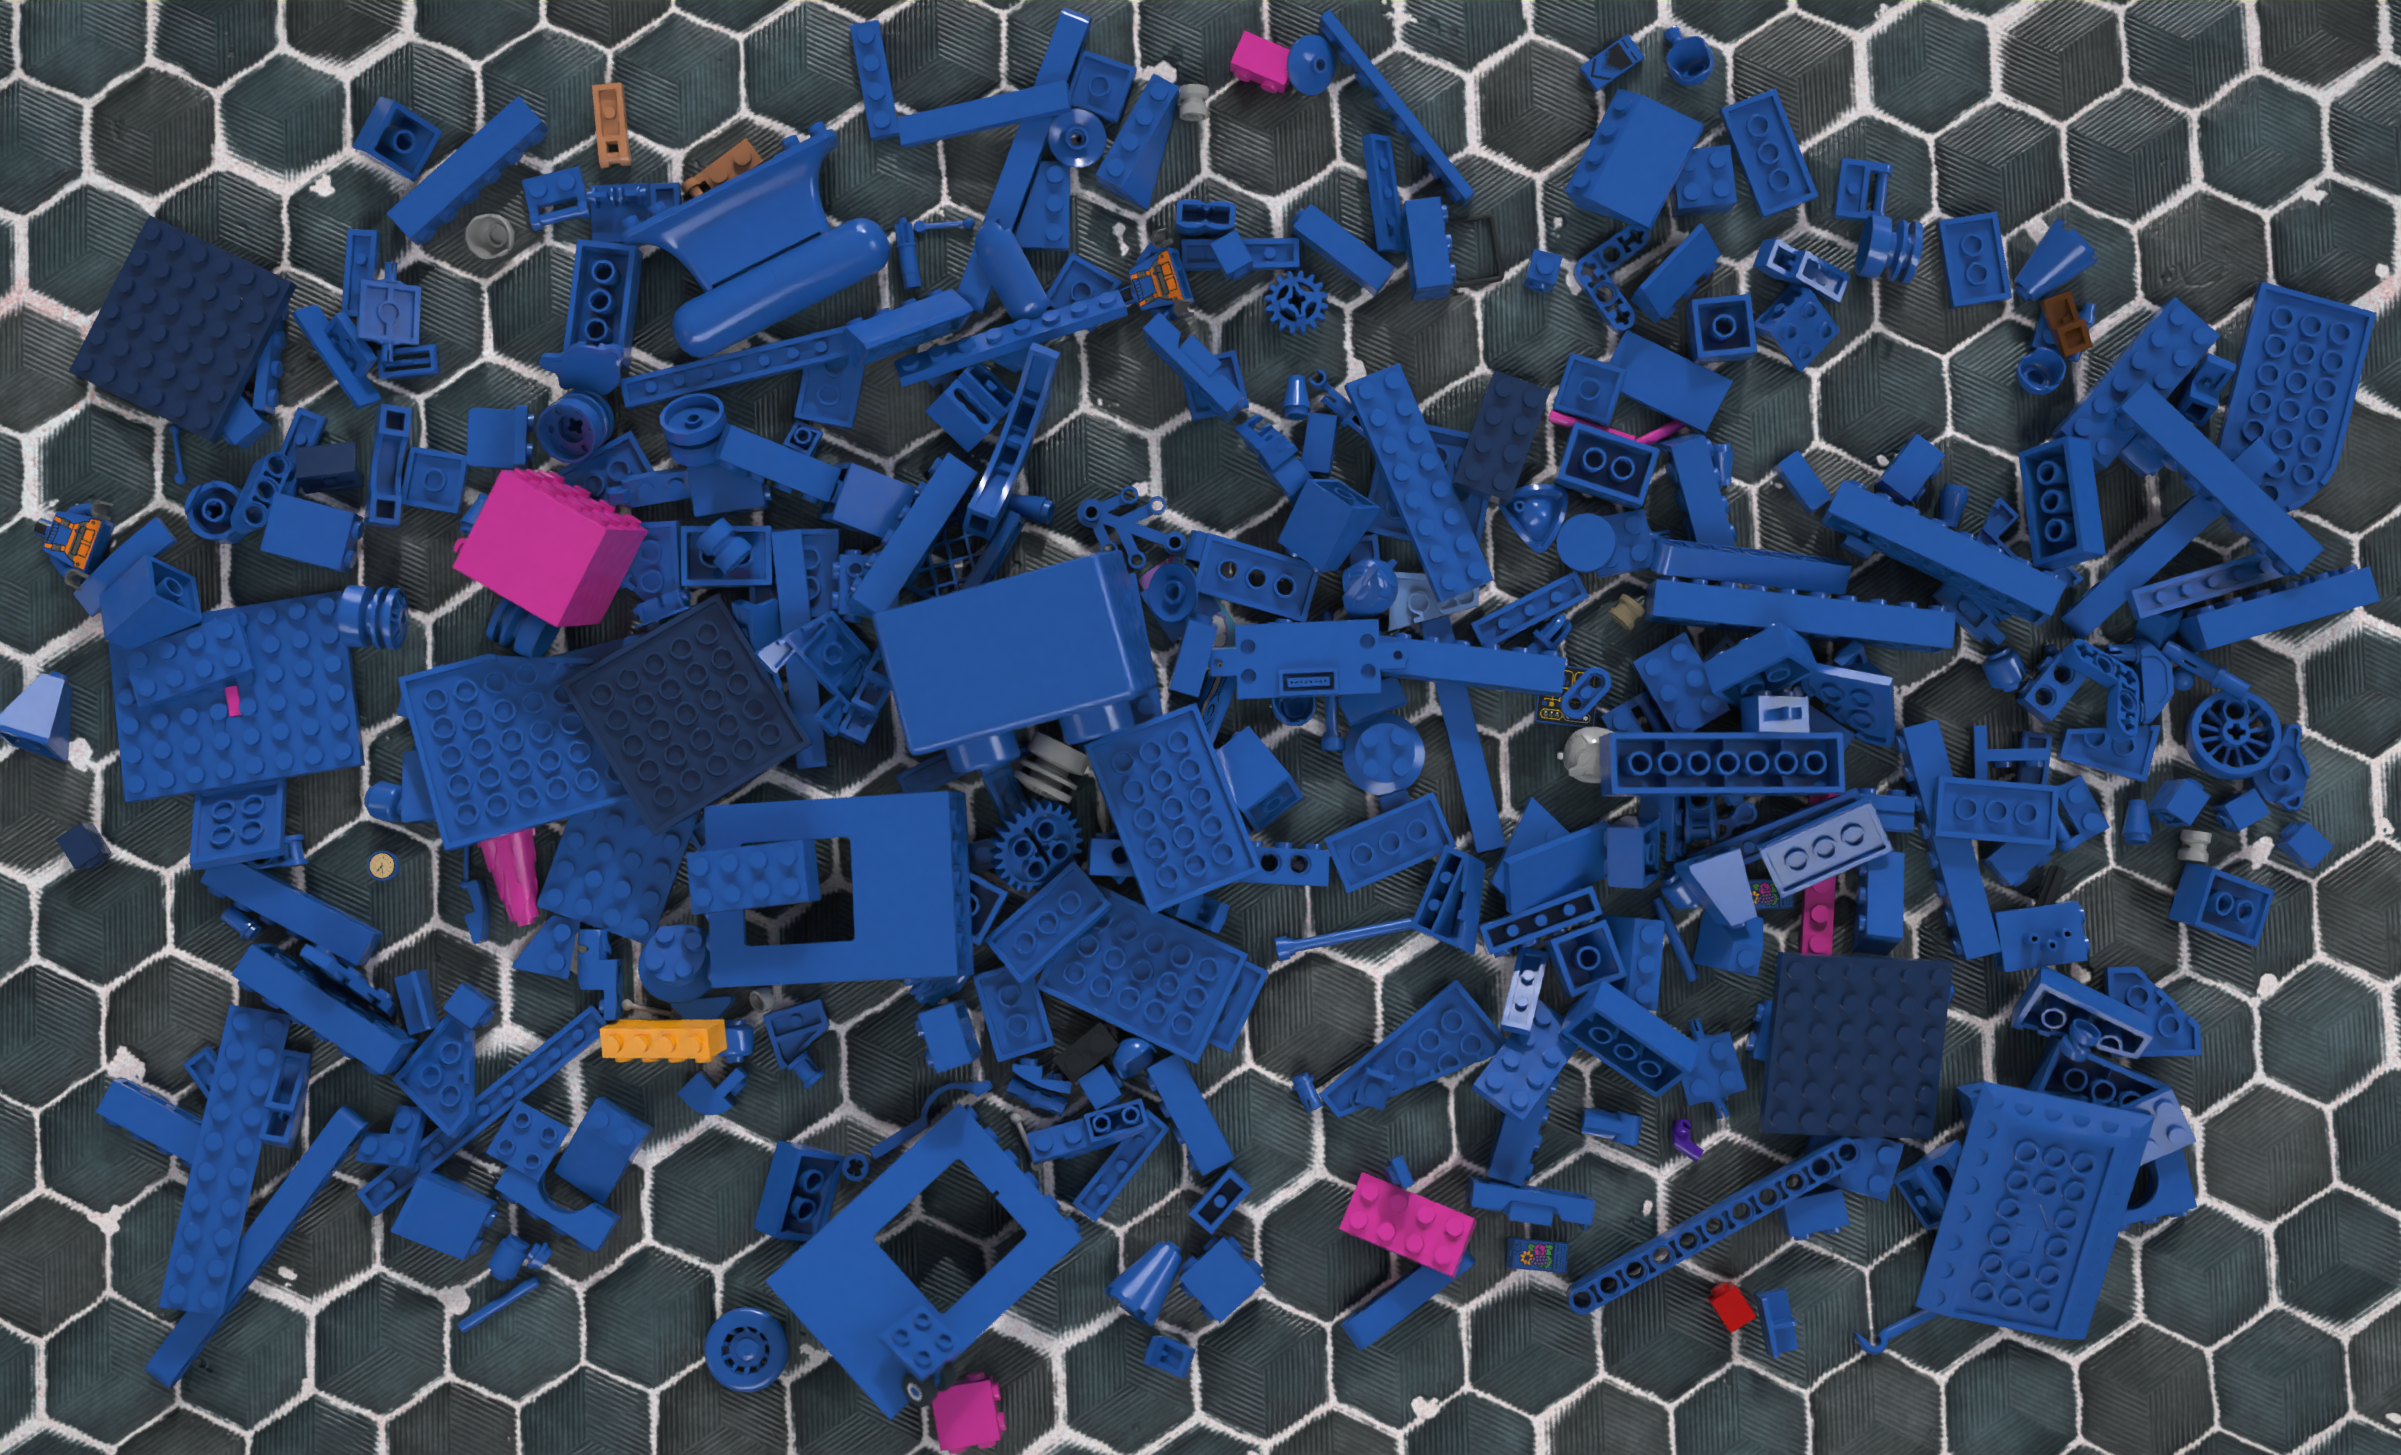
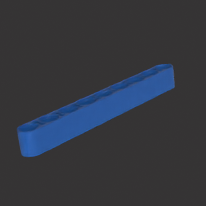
[2060,437,2280,639]

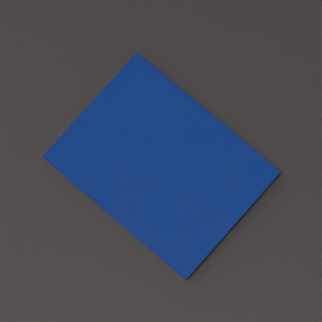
[1915,1081,2155,1340]

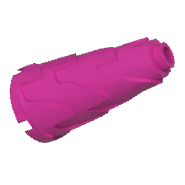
[477,827,539,927]

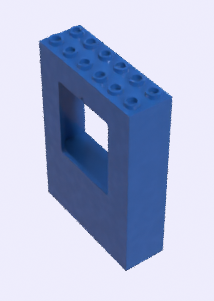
[701,791,974,988]
[765,1103,1083,1420]

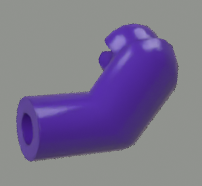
[1670,1119,1704,1162]

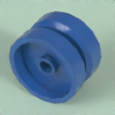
[659,393,728,467]

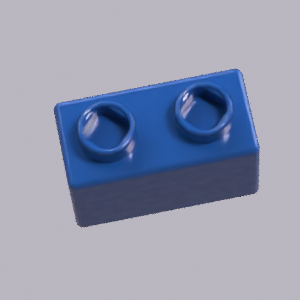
[872,550,1157,774]

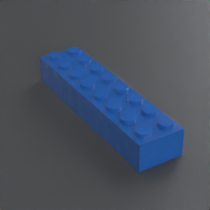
[1820,480,2067,626]
[1599,732,1845,797]

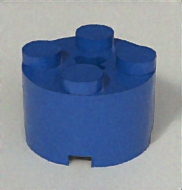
[184,480,253,544]

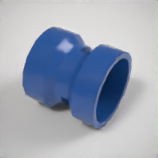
[2058,1019,2101,1062]

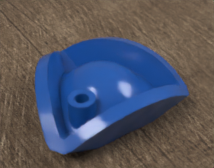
[1498,484,1568,553]

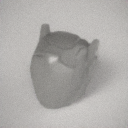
[1557,727,1615,783]

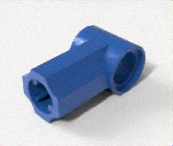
[1580,1107,1643,1146]

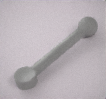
[621,999,682,1019]
[1010,1112,1043,1171]

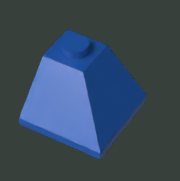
[1692,908,1763,977]

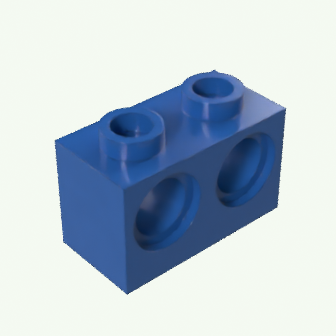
[2015,653,2087,723]

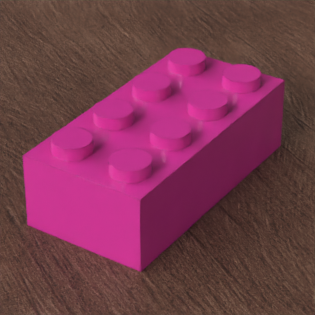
[1339,1172,1477,1279]

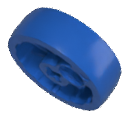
[2184,690,2282,780]

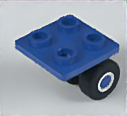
[879,1305,964,1407]

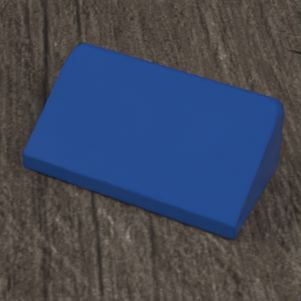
[1773,450,1832,515]

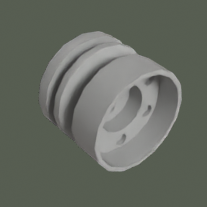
[1013,731,1089,804]

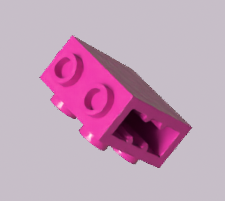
[932,1371,1007,1454]

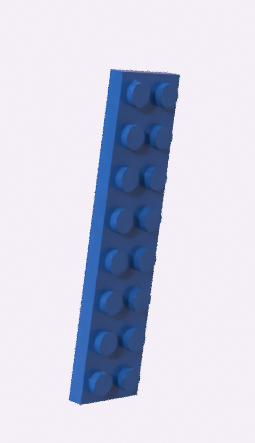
[1344,363,1494,603]

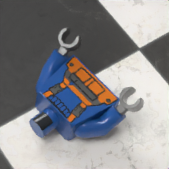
[1120,228,1195,321]
[34,500,115,591]

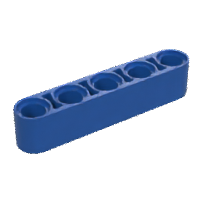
[1341,1249,1476,1351]

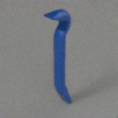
[1853,1309,1940,1355]

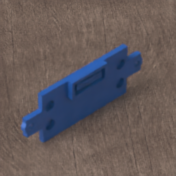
[1208,619,1409,700]

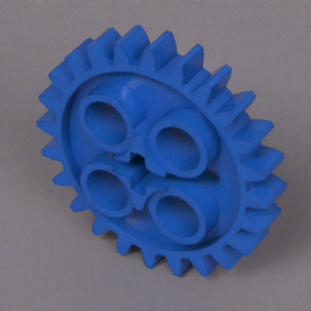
[989,798,1083,893]

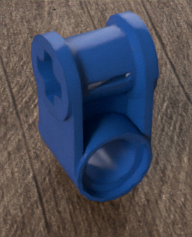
[1685,796,1718,844]
[246,834,308,869]

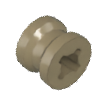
[1607,594,1646,631]

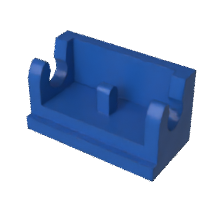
[1234,414,1298,470]

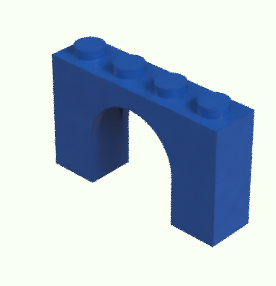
[2119,1148,2198,1231]

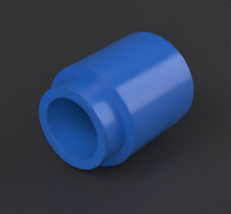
[487,1234,530,1282]

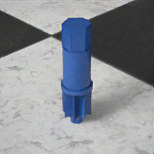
[894,217,921,290]

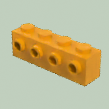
[599,1019,727,1063]

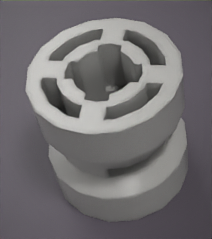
[1179,84,1209,121]
[2177,829,2212,864]

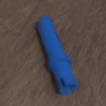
[2161,640,2252,700]

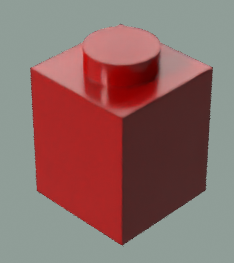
[1706,1282,1756,1333]

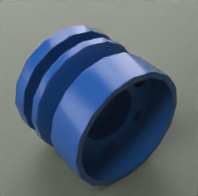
[1855,214,1923,284]
[536,389,614,463]
[339,585,409,650]
[486,597,561,659]

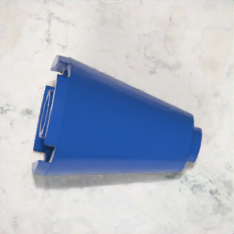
[2014,219,2099,301]
[1104,1240,1183,1328]

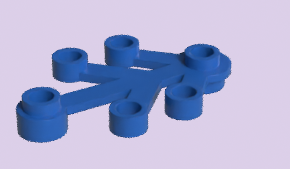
[1077,486,1187,570]

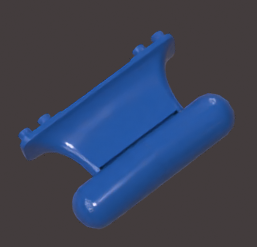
[620,121,890,358]

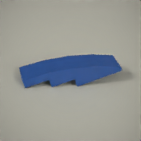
[73,517,178,617]
[838,644,892,747]

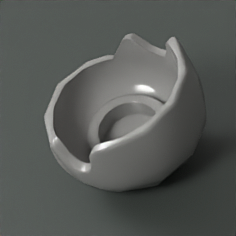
[465,214,515,259]

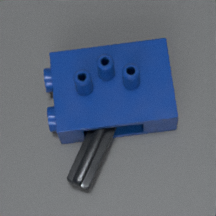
[1991,865,2090,972]

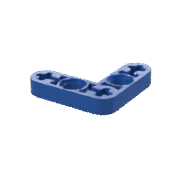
[1573,224,1649,333]
[2063,639,2140,743]

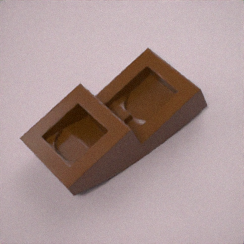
[2039,290,2093,357]

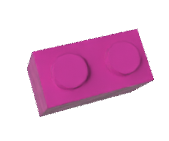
[1230,30,1290,94]

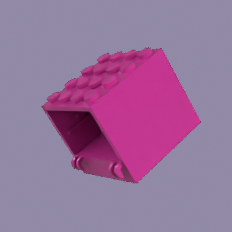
[452,468,648,627]

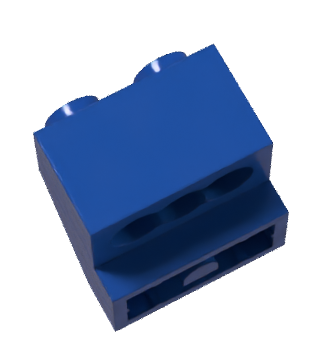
[925,362,1015,453]
[1893,1139,1963,1231]

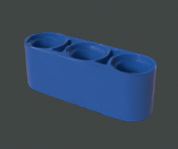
[230,452,291,534]

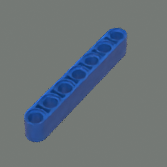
[1650,538,1852,594]

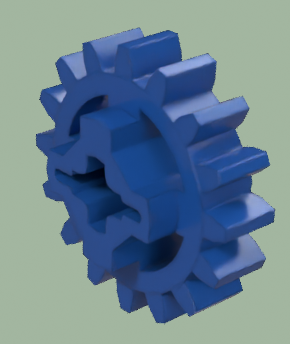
[1265,270,1328,336]

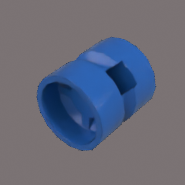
[696,518,753,574]

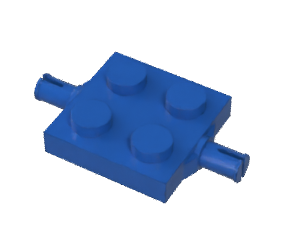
[356,262,421,363]
[1596,509,1671,579]
[1681,1018,1747,1119]

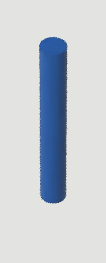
[1651,896,1700,982]
[458,1274,541,1333]

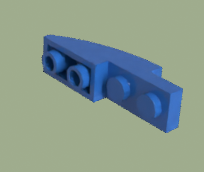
[1026,1098,1150,1165]

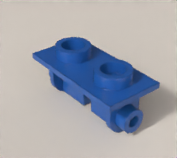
[633,588,698,632]

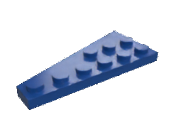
[1319,979,1507,1118]

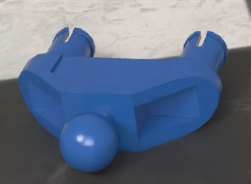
[2104,638,2196,724]

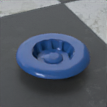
[704,1307,789,1393]

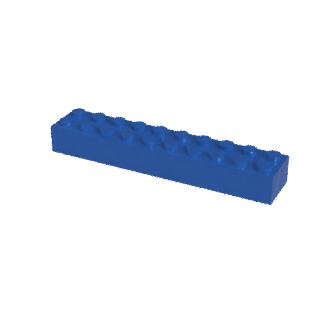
[1643,575,1956,654]

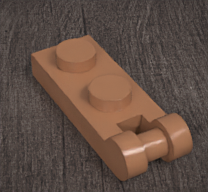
[592,82,632,168]
[681,138,765,198]

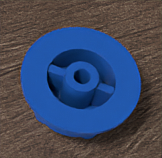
[1342,713,1425,796]
[638,924,711,1004]

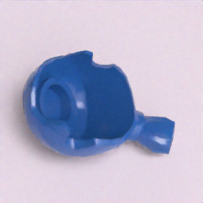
[1663,25,1715,86]

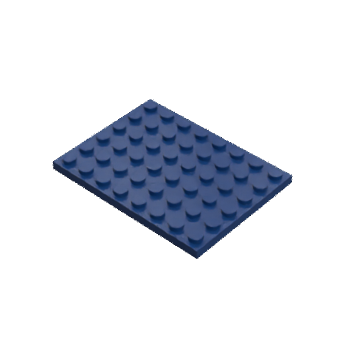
[108,591,365,803]

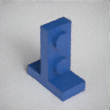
[1974,725,2050,780]

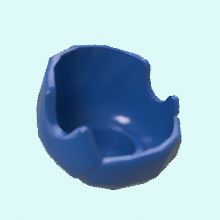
[2016,347,2067,395]
[1271,697,1317,726]
[1112,1036,1157,1079]

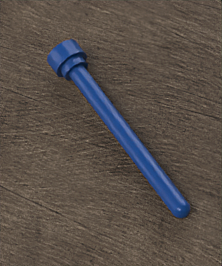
[1320,610,1345,752]
[1274,918,1413,961]

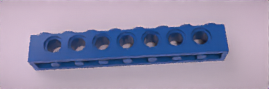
[1087,833,1330,887]

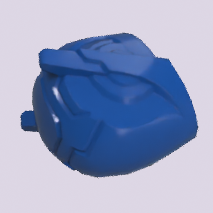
[1342,558,1398,620]

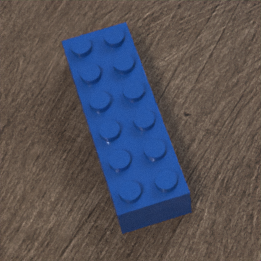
[2050,297,2221,473]
[2178,564,2380,653]
[231,943,419,1076]

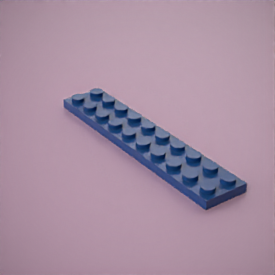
[158,1004,291,1316]

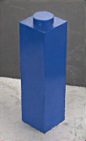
[1291,203,1395,297]

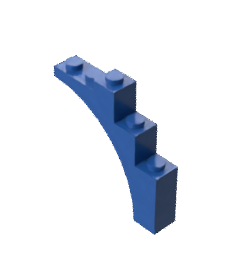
[962,342,1061,540]

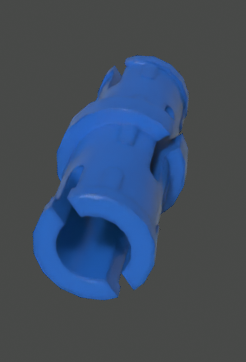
[1006,1076,1068,1117]

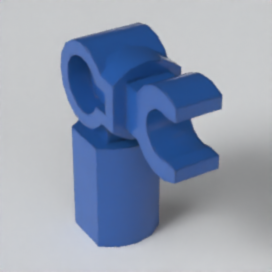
[1717,796,1757,840]

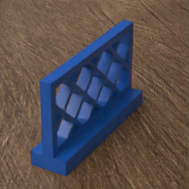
[904,487,1026,600]

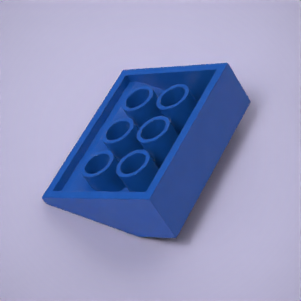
[1565,89,1705,230]

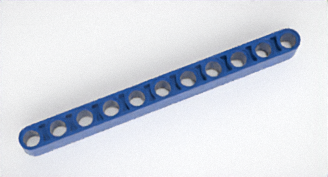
[957,7,1092,314]
[145,1105,370,1389]
[1566,1136,1862,1315]

